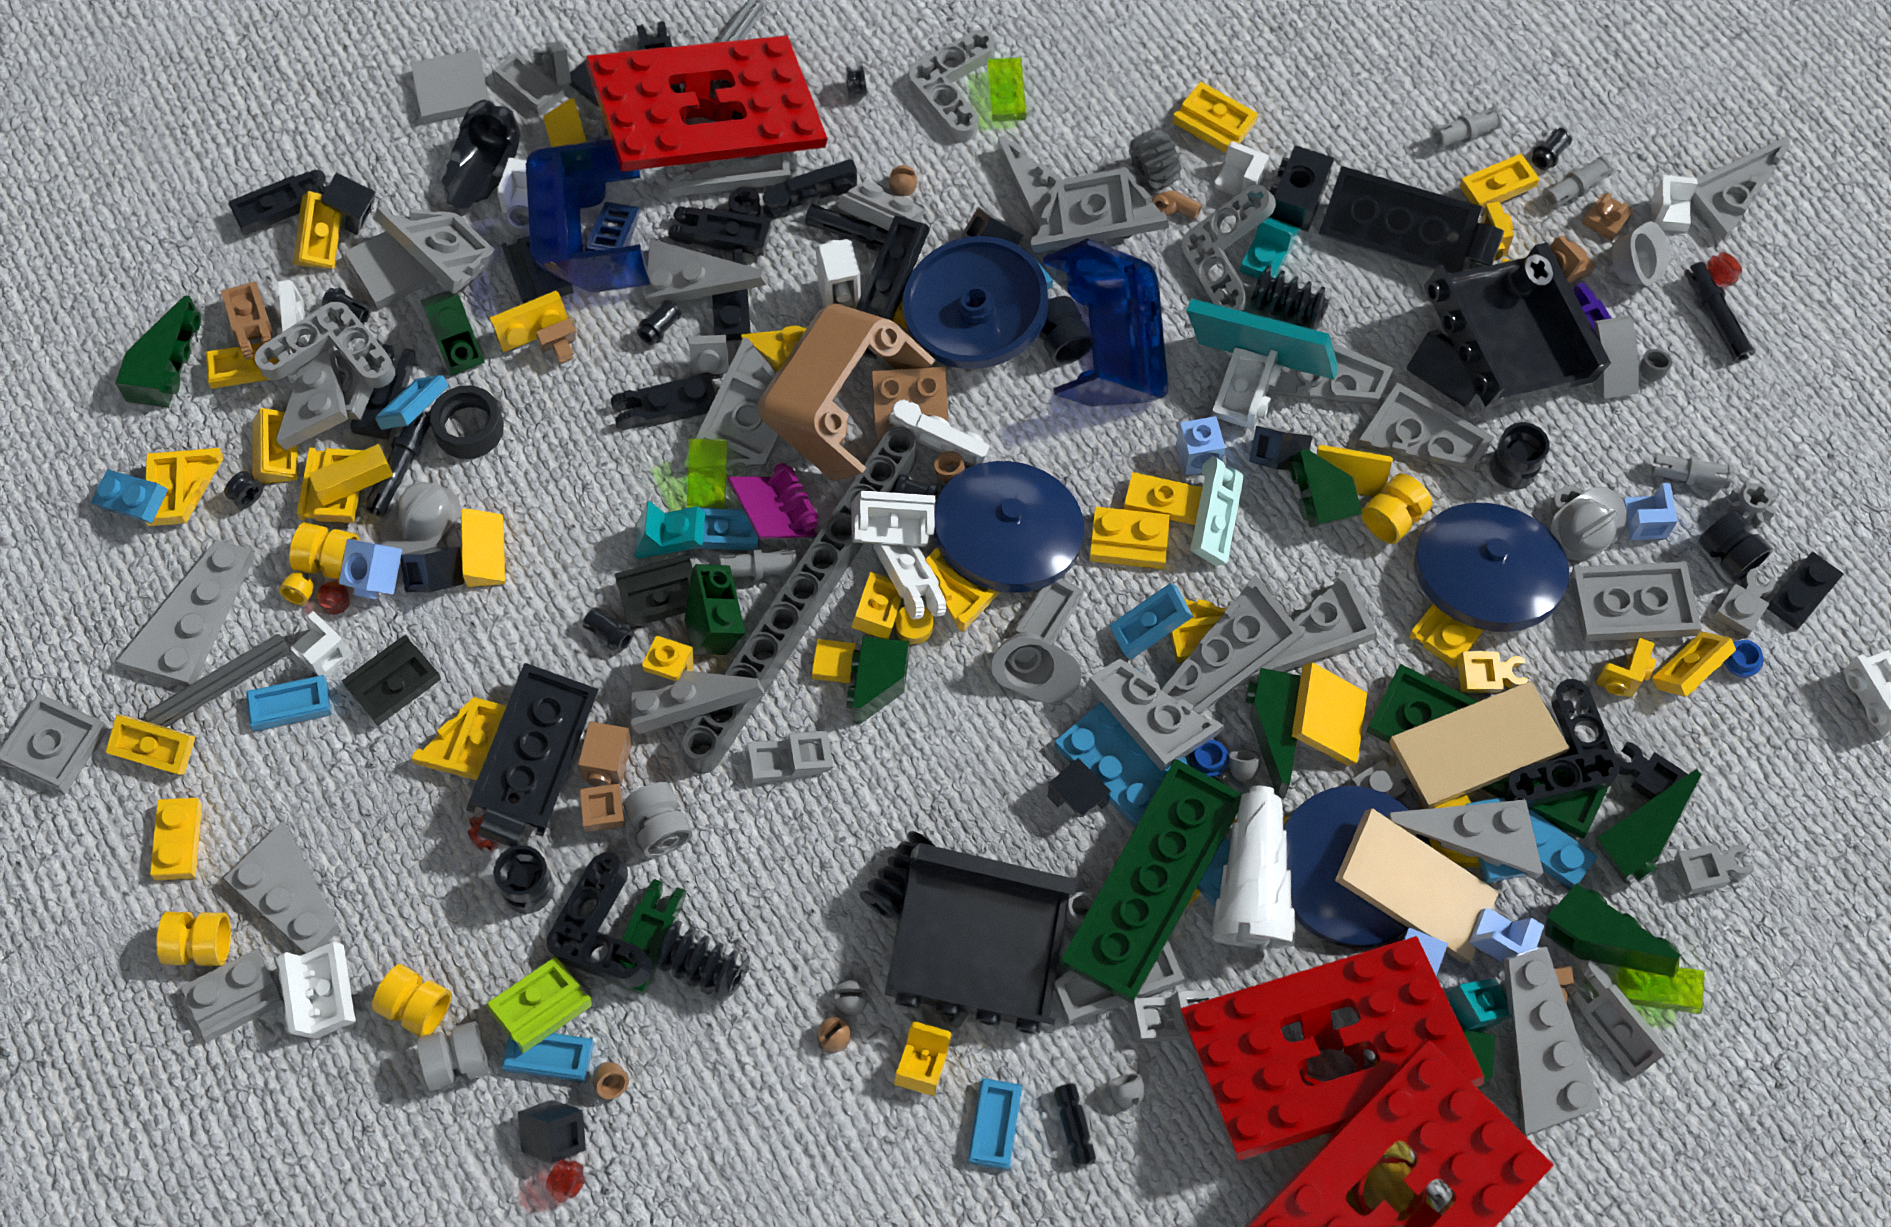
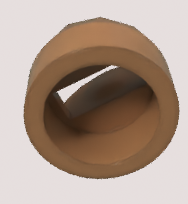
[889,165,917,196]
[934,451,965,484]
[817,1017,851,1053]
[592,1062,629,1099]

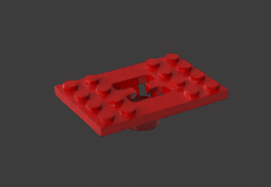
[586,35,828,172]
[1180,936,1484,1161]
[1244,1038,1555,1227]

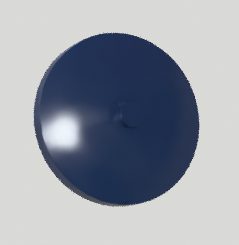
[903,236,1049,369]
[934,461,1084,593]
[1414,502,1569,632]
[1283,786,1432,948]

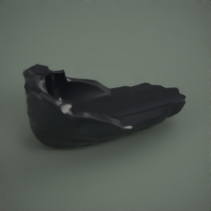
[442,99,520,211]

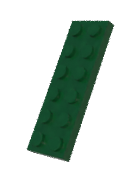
[1366,664,1609,839]
[1060,759,1243,1004]

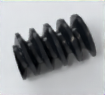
[1251,265,1332,330]
[859,831,935,920]
[657,920,750,1002]

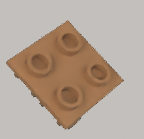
[872,367,949,445]

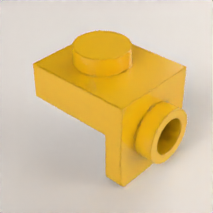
[1480,201,1514,261]
[642,635,694,681]
[1595,638,1656,698]
[894,1021,952,1096]

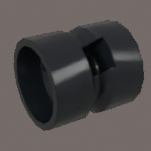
[1039,296,1095,365]
[1490,422,1550,490]
[1698,510,1773,582]
[493,845,555,914]

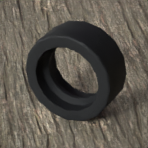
[429,385,504,459]

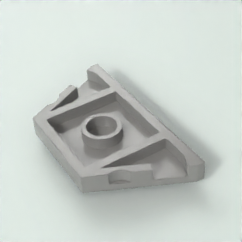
[1031,167,1169,253]
[375,207,496,294]
[683,337,781,470]

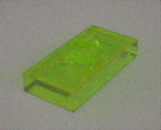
[987,57,1026,122]
[687,438,728,509]
[1617,967,1705,1014]

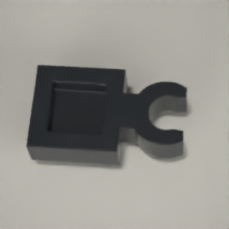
[1617,742,1688,800]

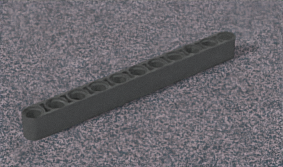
[682,427,916,773]

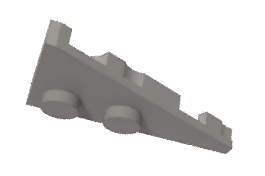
[998,136,1062,233]
[1691,137,1790,241]
[668,152,791,197]
[645,240,767,306]
[277,335,348,450]
[1248,571,1377,681]
[631,665,765,734]
[1386,800,1543,879]

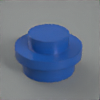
[1724,640,1764,678]
[1189,740,1229,778]

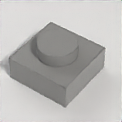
[689,335,728,375]

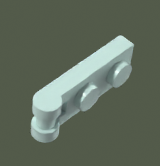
[1190,456,1243,566]

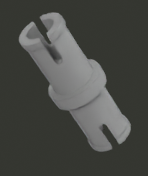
[1431,107,1503,149]
[1543,156,1613,210]
[1651,453,1733,489]
[719,549,797,580]

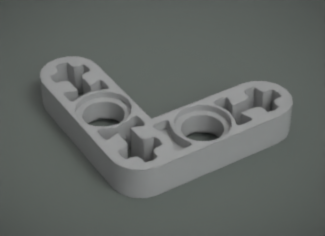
[909,30,995,142]
[1181,185,1276,312]
[255,302,395,388]

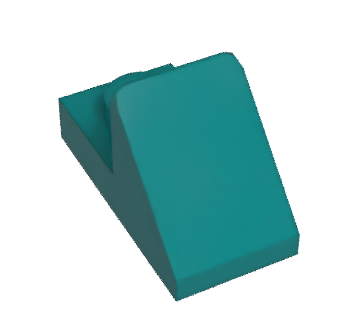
[1239,216,1301,280]
[634,501,705,559]
[1447,978,1511,1033]

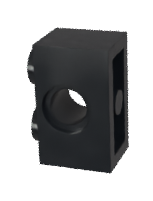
[1269,145,1335,232]

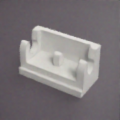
[851,491,935,547]

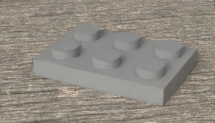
[1570,562,1702,642]

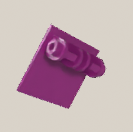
[727,462,818,539]

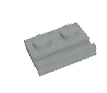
[838,182,924,231]
[181,948,284,1042]

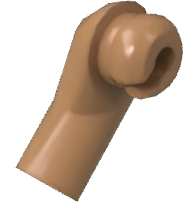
[1152,190,1203,220]

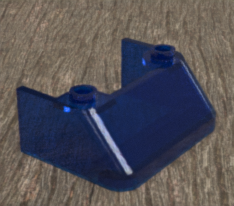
[525,139,650,293]
[1043,238,1169,407]

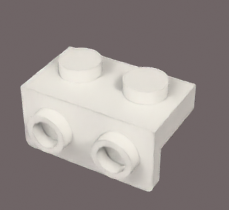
[1212,347,1282,429]
[1843,650,1891,737]
[278,942,356,1039]

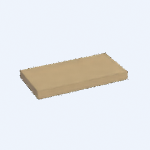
[1389,681,1569,809]
[1335,808,1499,964]

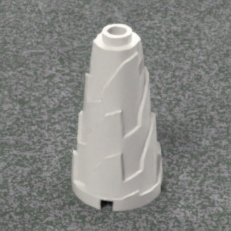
[1211,786,1295,949]

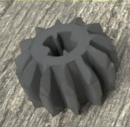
[1129,128,1182,191]

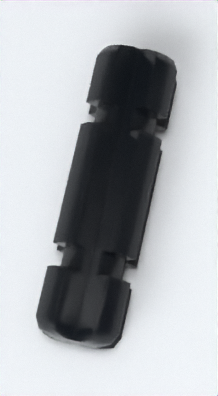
[1054,1083,1096,1168]

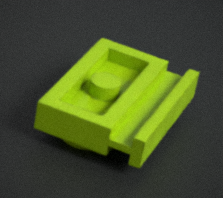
[487,956,592,1053]

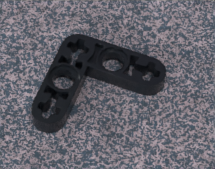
[1504,679,1620,807]
[546,852,653,988]

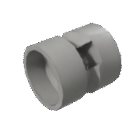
[623,782,692,857]
[417,1021,489,1091]

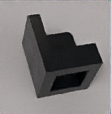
[321,172,376,236]
[960,207,1024,245]
[1249,426,1313,470]
[400,547,465,592]
[1047,758,1111,817]
[518,1100,586,1164]

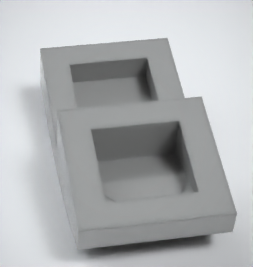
[1594,315,1639,399]
[745,731,833,785]
[1127,990,1216,1044]

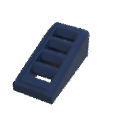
[585,201,640,269]

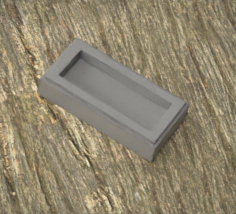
[492,51,565,117]
[1012,578,1084,644]

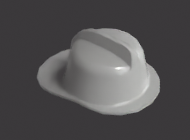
[1605,221,1669,287]
[380,481,461,554]
[1550,487,1628,561]
[991,632,1082,703]

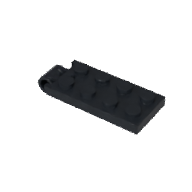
[1319,166,1504,274]
[466,662,599,847]

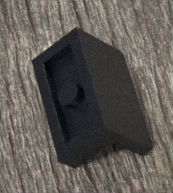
[1406,329,1477,407]

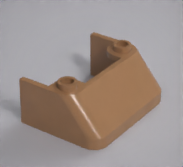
[758,304,935,482]

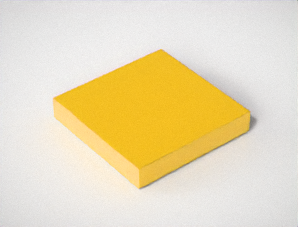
[1292,662,1367,766]

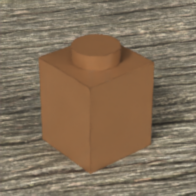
[578,721,632,787]

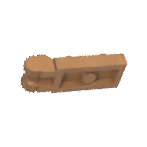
[221,281,272,360]

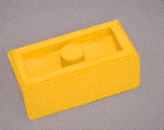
[543,98,593,174]
[293,191,342,269]
[252,408,298,484]
[309,444,394,506]
[1316,444,1393,497]
[461,509,506,587]

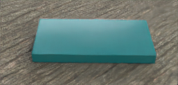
[1186,299,1339,380]

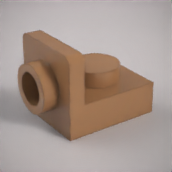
[1550,236,1596,283]

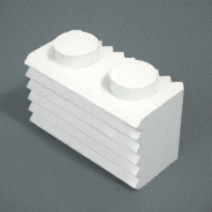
[815,239,861,309]

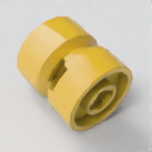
[1361,473,1433,544]
[289,522,360,580]
[157,911,231,966]
[372,964,452,1037]

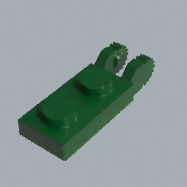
[605,879,687,996]

